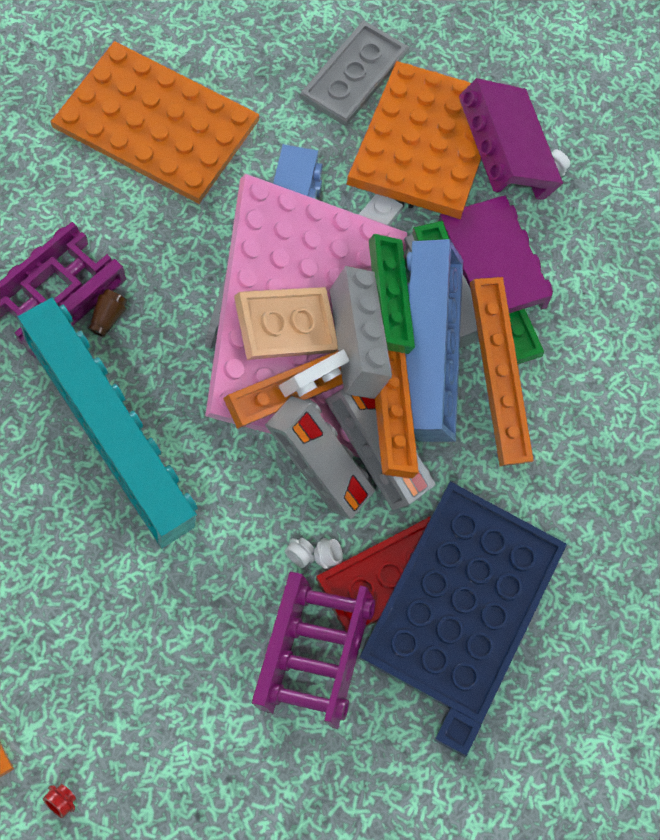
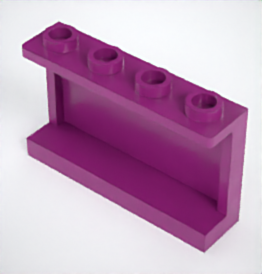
[459,78,563,200]
[438,195,553,313]

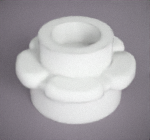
[551,149,570,176]
[285,538,315,568]
[314,538,343,570]

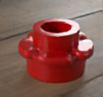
[43,784,76,818]

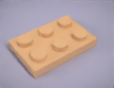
[234,287,338,360]

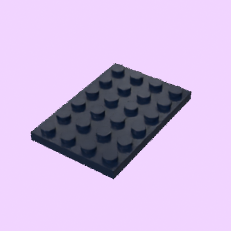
[358,481,567,724]

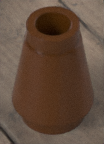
[88,289,127,337]

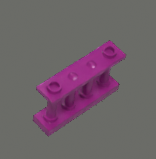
[251,572,375,729]

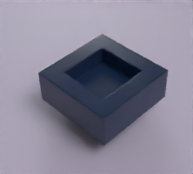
[434,708,482,757]

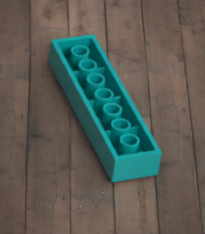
[17,297,198,549]

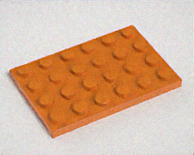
[51,41,259,204]
[346,61,481,219]

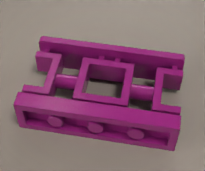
[0,222,126,358]

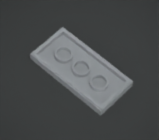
[300,20,409,126]

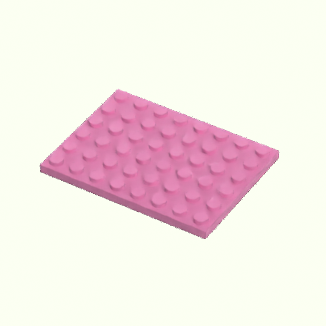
[205,174,407,458]

